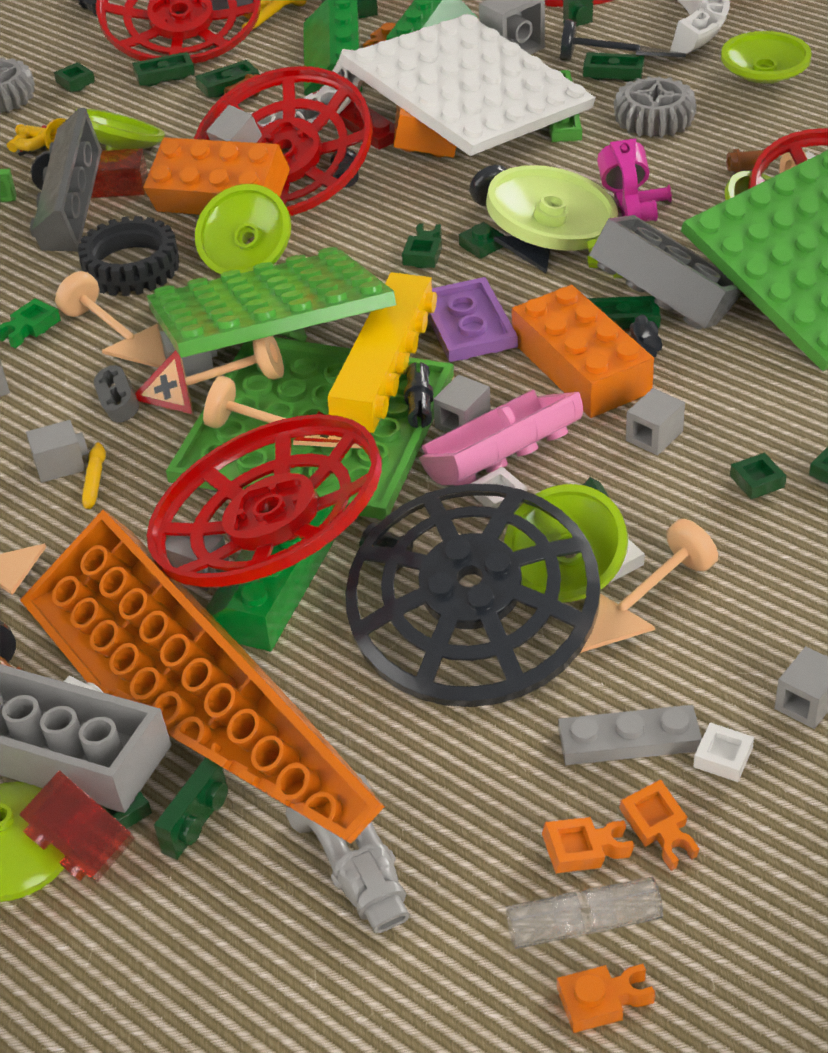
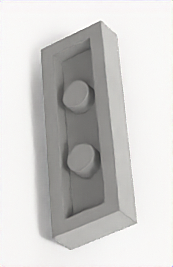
[558,705,702,765]

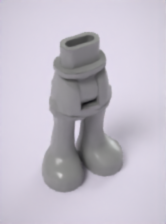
[285,773,410,933]

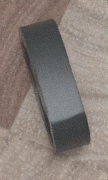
[94,365,139,423]

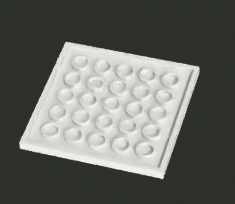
[341,14,596,156]

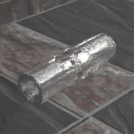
[506,877,663,949]

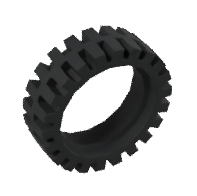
[78,216,179,296]

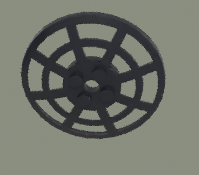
[345,483,601,707]

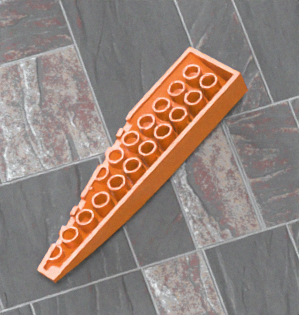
[20,510,385,844]

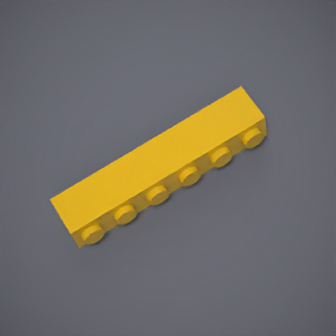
[328,272,437,433]

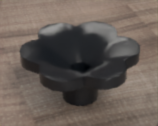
[630,314,662,358]

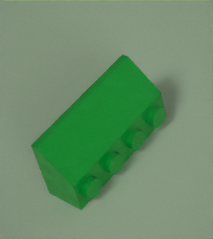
[303,0,362,95]
[386,0,478,40]
[205,506,336,652]

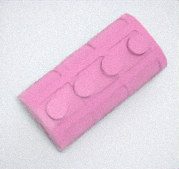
[419,390,583,486]

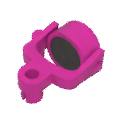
[597,138,672,222]

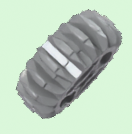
[0,57,35,113]
[614,76,697,138]

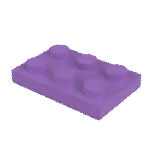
[428,277,518,362]

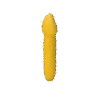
[82,442,106,509]

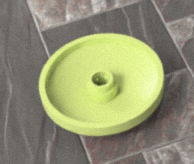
[486,165,618,251]

